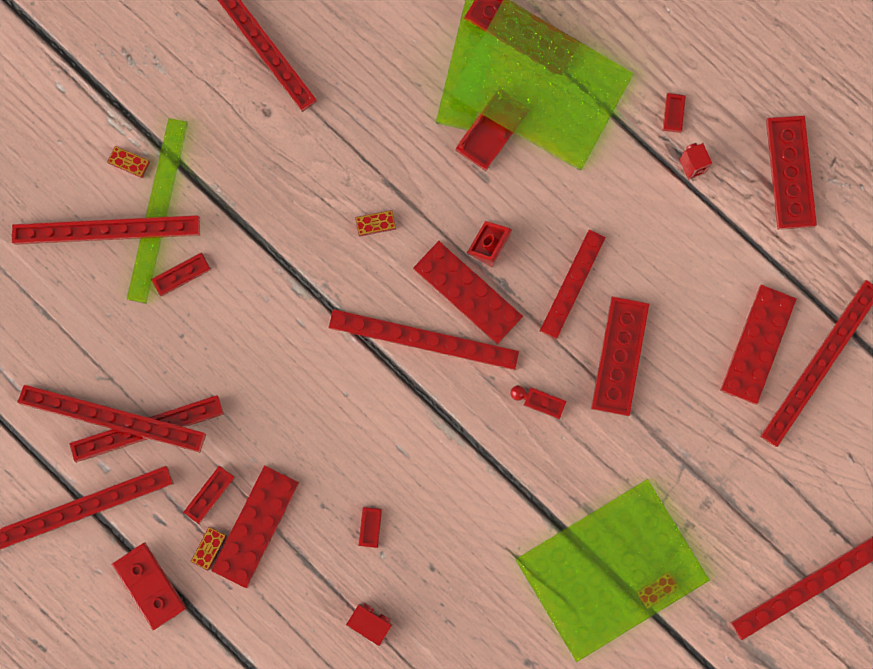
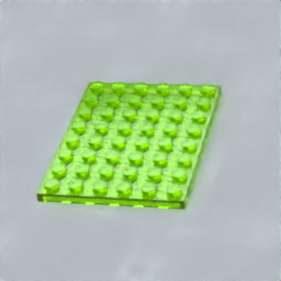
[450,0,634,171]
[515,479,710,663]

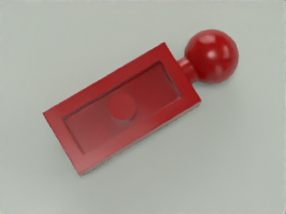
[510,385,567,419]

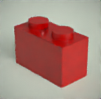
[679,143,713,180]
[346,603,393,646]

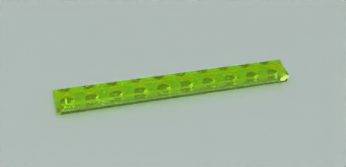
[126,118,188,304]

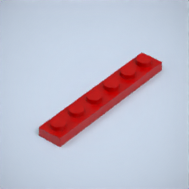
[540,229,606,339]

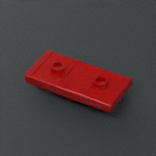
[455,90,530,171]
[111,542,187,631]

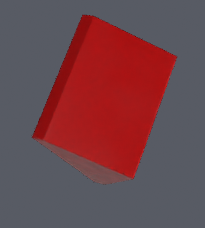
[467,221,512,267]

